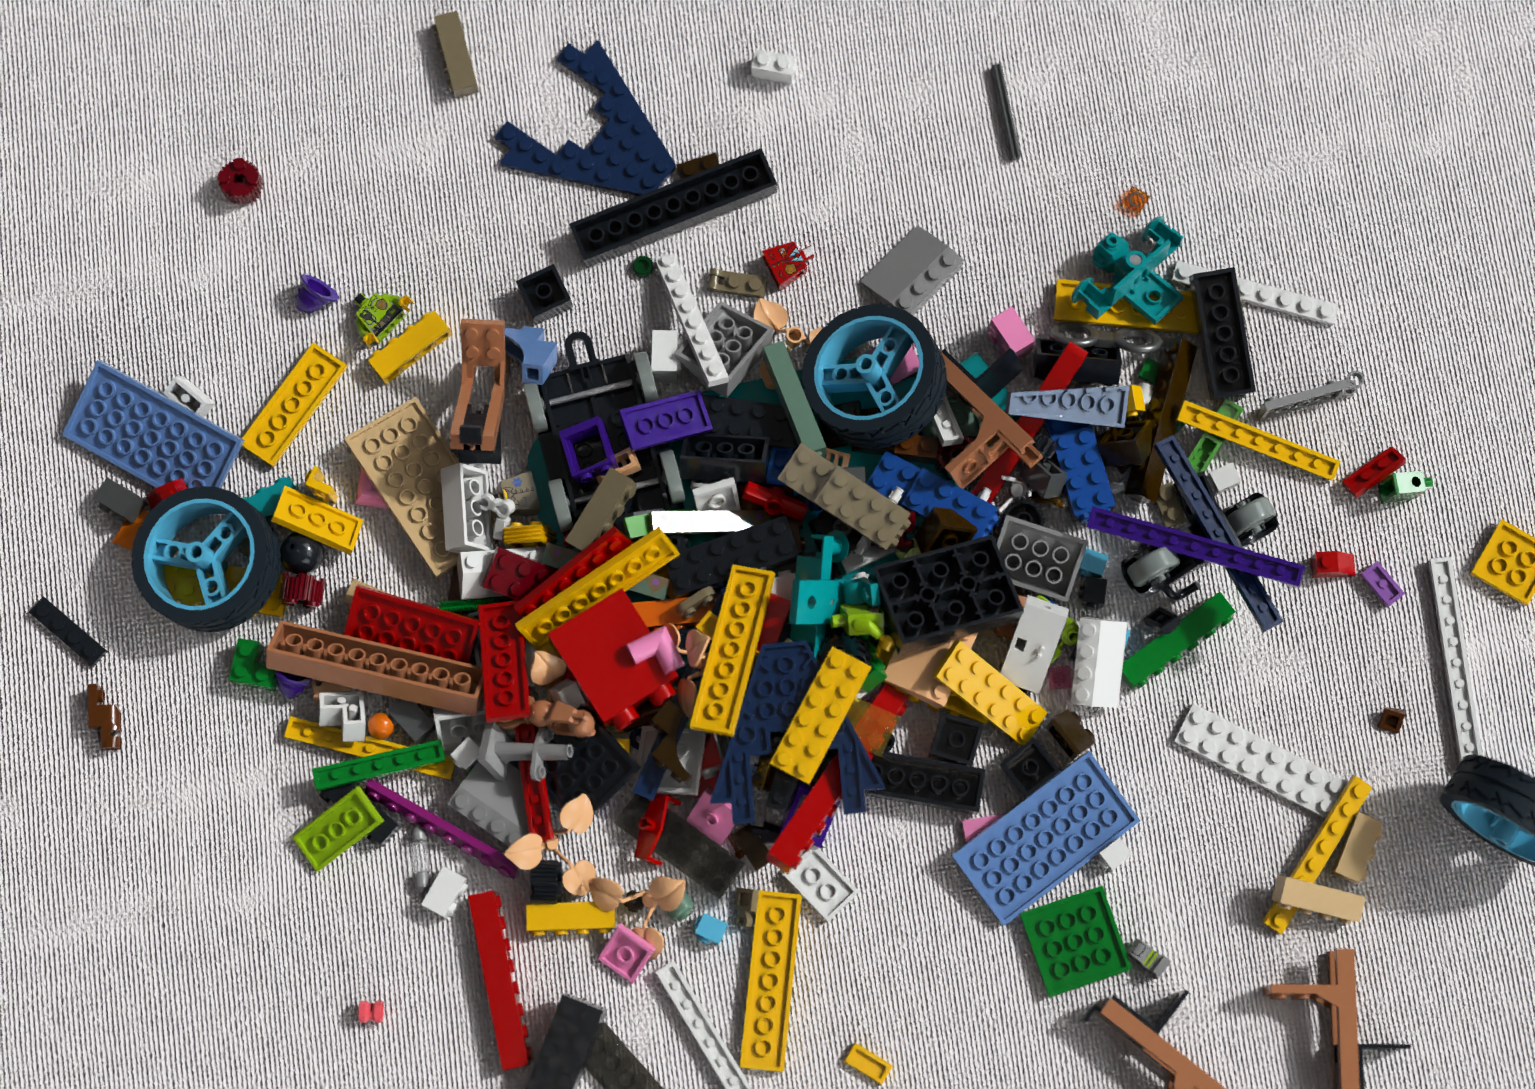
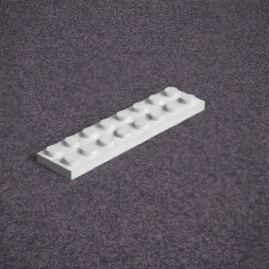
[1174,703,1348,819]

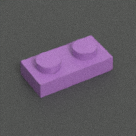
[1360,561,1405,608]

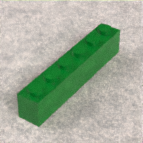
[1122,592,1236,690]

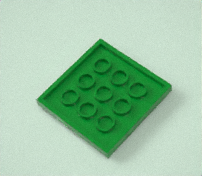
[1019,886,1132,998]

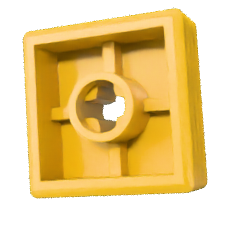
[503,521,557,548]

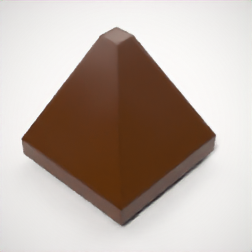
[1377,707,1405,734]

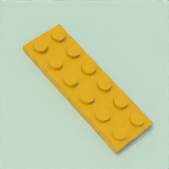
[242,342,348,468]
[932,640,1048,747]
[770,646,871,785]

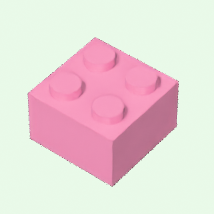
[987,306,1035,360]

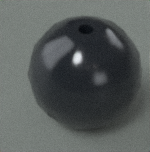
[280,532,324,574]

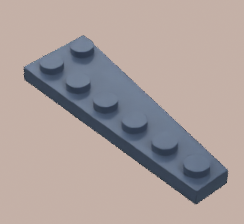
[1005,386,1130,428]

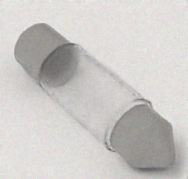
[410,824,430,894]

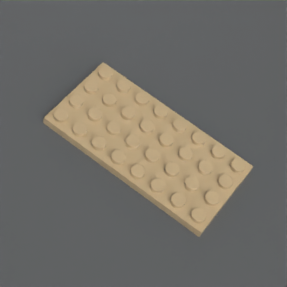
[344,397,499,579]

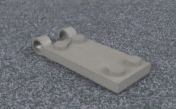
[1257,371,1364,421]

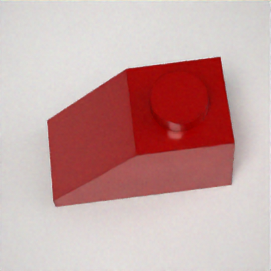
[145,478,187,509]
[1311,551,1356,578]

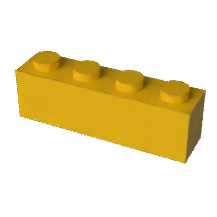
[368,310,452,385]
[526,902,616,936]

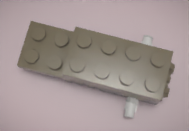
[777,443,911,556]

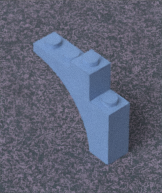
[505,326,557,385]

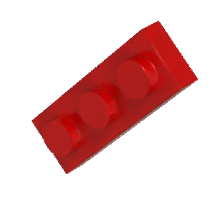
[1342,446,1406,498]

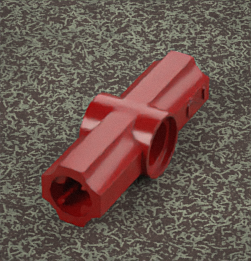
[742,481,809,521]

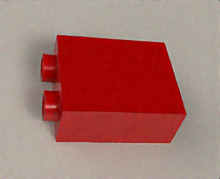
[548,588,678,731]

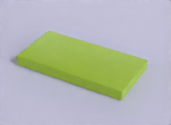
[292,786,384,872]

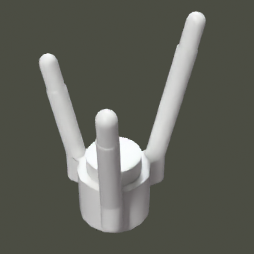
[998,475,1033,513]

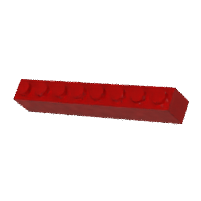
[468,890,533,1071]

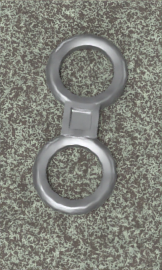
[1049,322,1162,354]

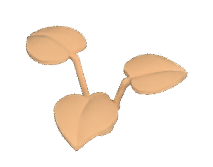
[754,298,822,390]
[666,623,710,718]
[530,651,589,730]
[503,793,596,896]
[588,876,685,960]

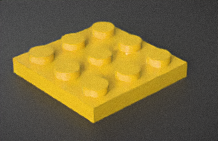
[1470,519,1535,606]

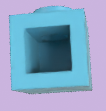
[1078,548,1109,578]
[693,913,728,945]

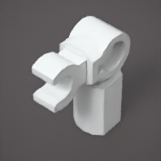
[479,493,515,541]

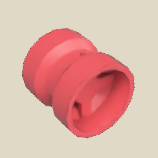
[359,1001,384,1023]

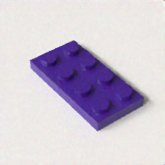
[618,390,713,452]

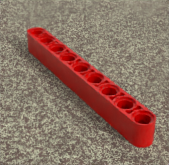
[971,341,1089,504]

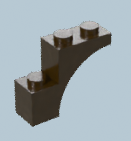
[652,700,692,785]

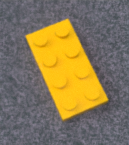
[271,486,363,555]

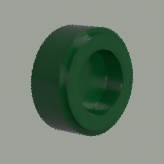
[633,256,654,278]

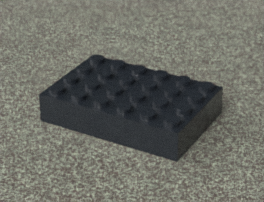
[868,534,1024,655]

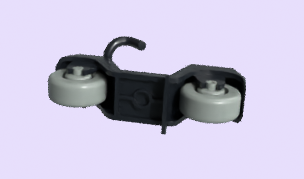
[1121,493,1278,601]

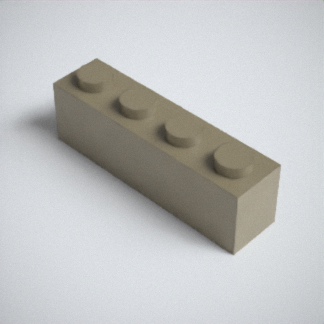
[432,10,479,98]
[565,467,637,552]

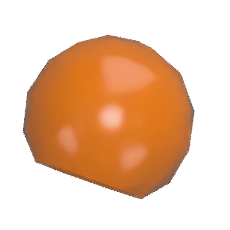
[367,712,395,739]

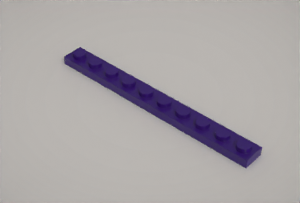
[1086,506,1305,587]

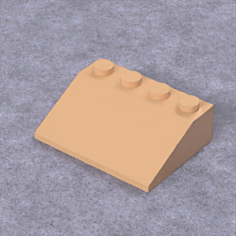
[883,633,978,708]

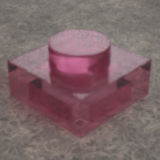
[1047,666,1072,690]

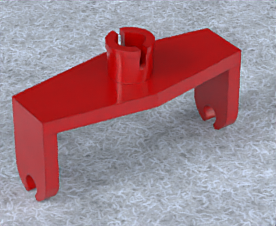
[634,793,682,867]

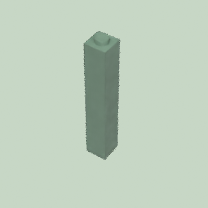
[763,341,826,457]

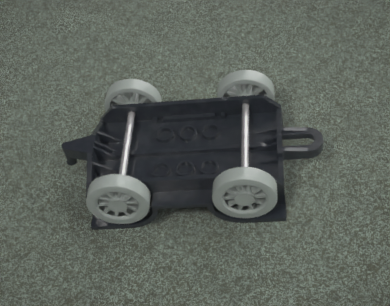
[523,331,685,543]

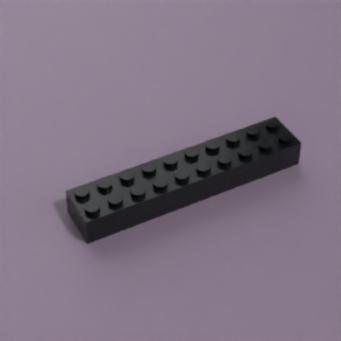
[569,148,777,268]
[770,732,986,815]

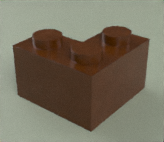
[894,433,939,464]

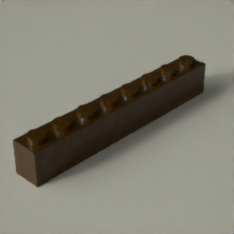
[1124,337,1198,504]

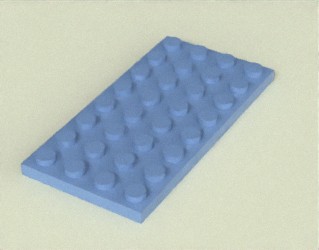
[62,360,245,489]
[951,751,1140,926]

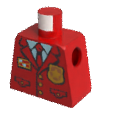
[762,242,815,291]

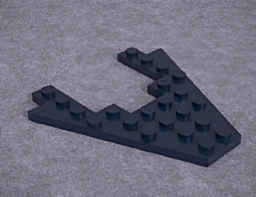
[495,40,676,196]
[710,641,885,825]

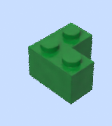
[229,638,277,691]

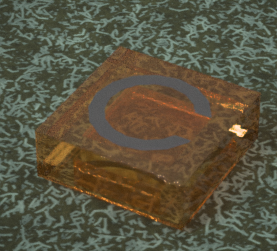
[1121,186,1150,215]

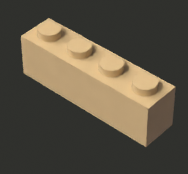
[1271,874,1366,925]

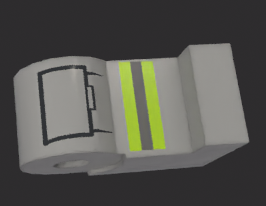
[1126,938,1171,978]

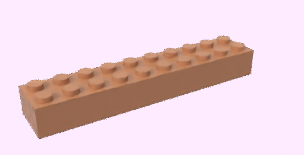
[266,620,484,717]

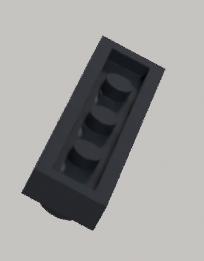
[29,596,108,667]

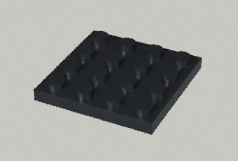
[543,704,641,816]

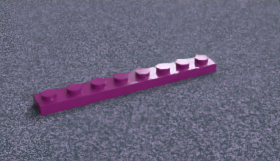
[365,779,520,879]

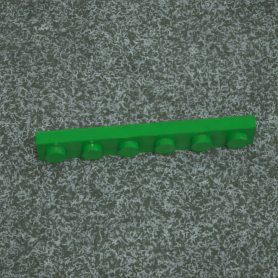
[312,739,446,791]

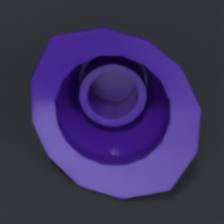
[294,274,340,313]
[274,670,313,699]

